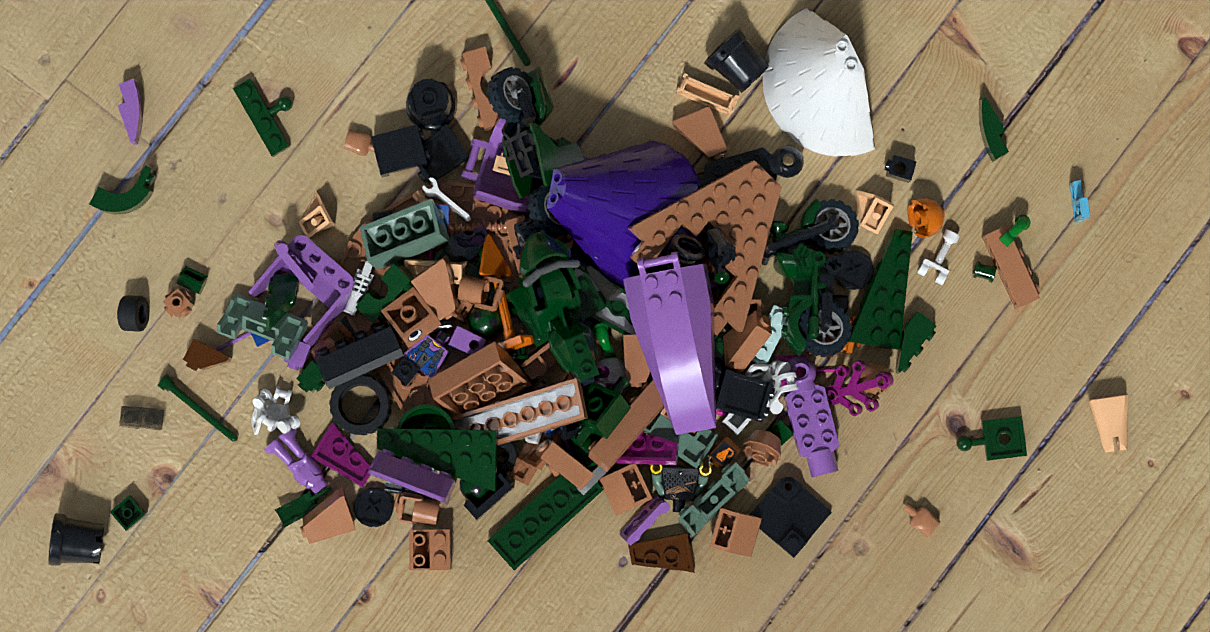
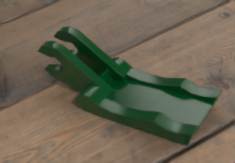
[275,487,332,527]

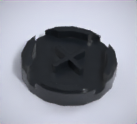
[836,250,874,290]
[354,488,394,527]

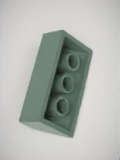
[360,199,449,270]

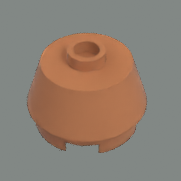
[858,362,894,401]
[742,430,781,467]

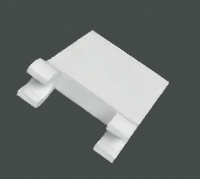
[422,177,471,223]

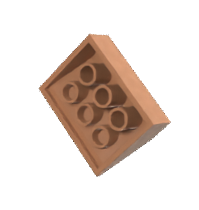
[428,342,532,416]

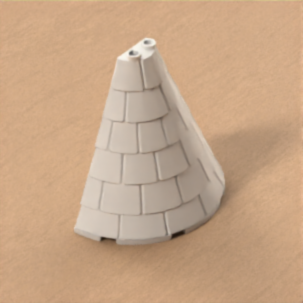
[763,8,875,157]

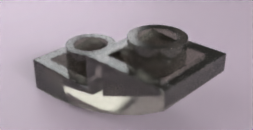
[119,406,164,431]

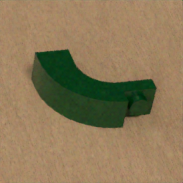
[89,166,156,214]

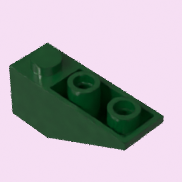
[263,274,298,331]
[895,311,936,374]

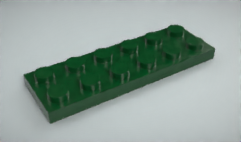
[488,475,604,571]

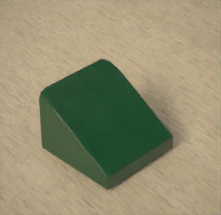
[768,420,794,446]

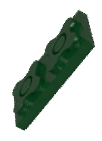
[516,273,606,348]

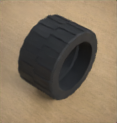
[329,374,392,436]

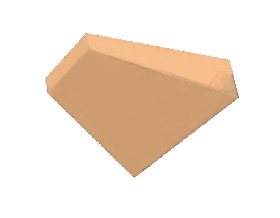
[856,190,894,235]
[299,191,335,239]

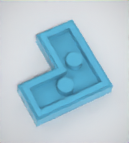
[1070,180,1090,223]

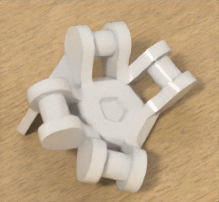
[745,360,798,414]
[251,386,300,435]

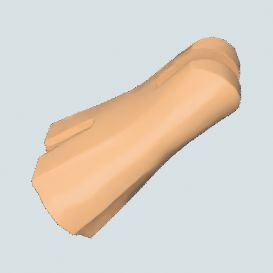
[1088,394,1128,453]

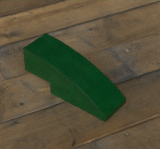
[979,97,1009,162]

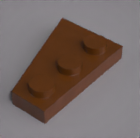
[628,533,695,573]

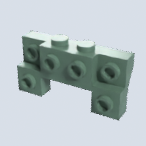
[217,294,308,360]
[643,411,719,469]
[678,462,750,537]

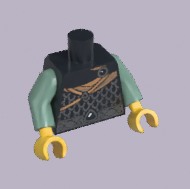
[650,462,712,512]

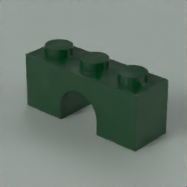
[356,261,416,323]

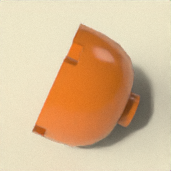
[908,198,945,238]

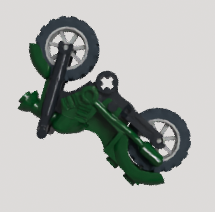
[761,199,859,357]

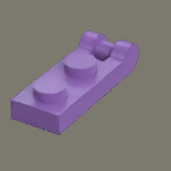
[274,240,315,291]
[619,495,670,546]

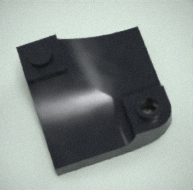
[750,477,832,558]

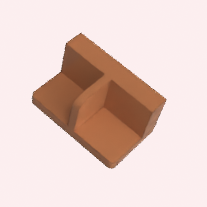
[520,343,558,380]

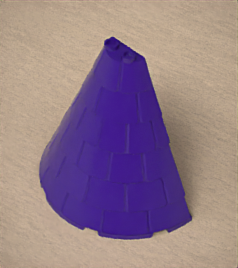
[547,140,701,289]

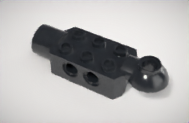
[697,145,804,189]

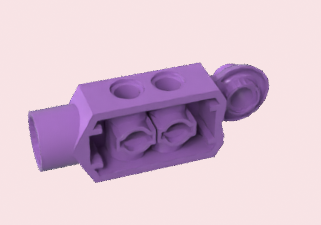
[784,356,840,477]

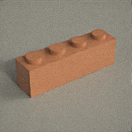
[982,225,1040,309]

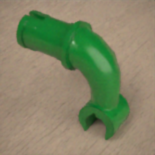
[999,215,1031,247]
[590,317,616,358]

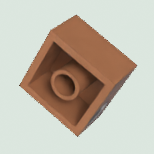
[381,287,441,348]

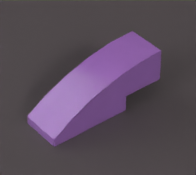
[118,79,142,145]

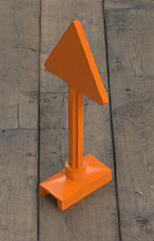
[479,234,534,353]

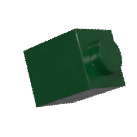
[296,361,325,393]

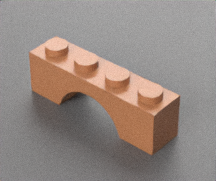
[460,47,506,132]

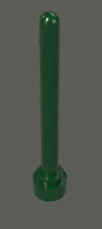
[485,0,531,66]
[157,373,238,442]

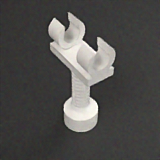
[917,229,960,285]

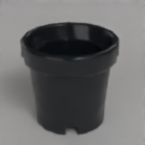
[704,27,769,93]
[406,79,457,132]
[48,513,104,566]

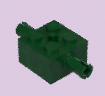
[571,376,631,447]

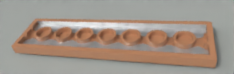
[451,378,588,446]

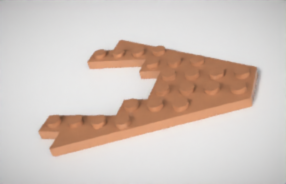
[628,160,782,336]

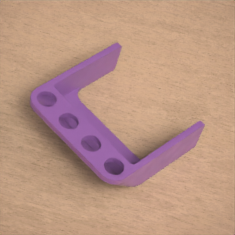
[249,235,355,346]
[368,449,456,505]

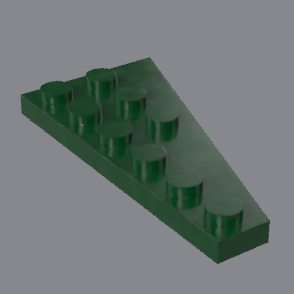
[848,229,913,350]
[377,428,497,492]

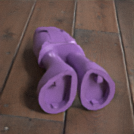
[264,428,328,494]

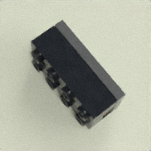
[313,321,404,389]

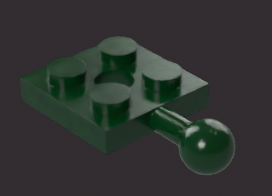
[956,416,1027,461]

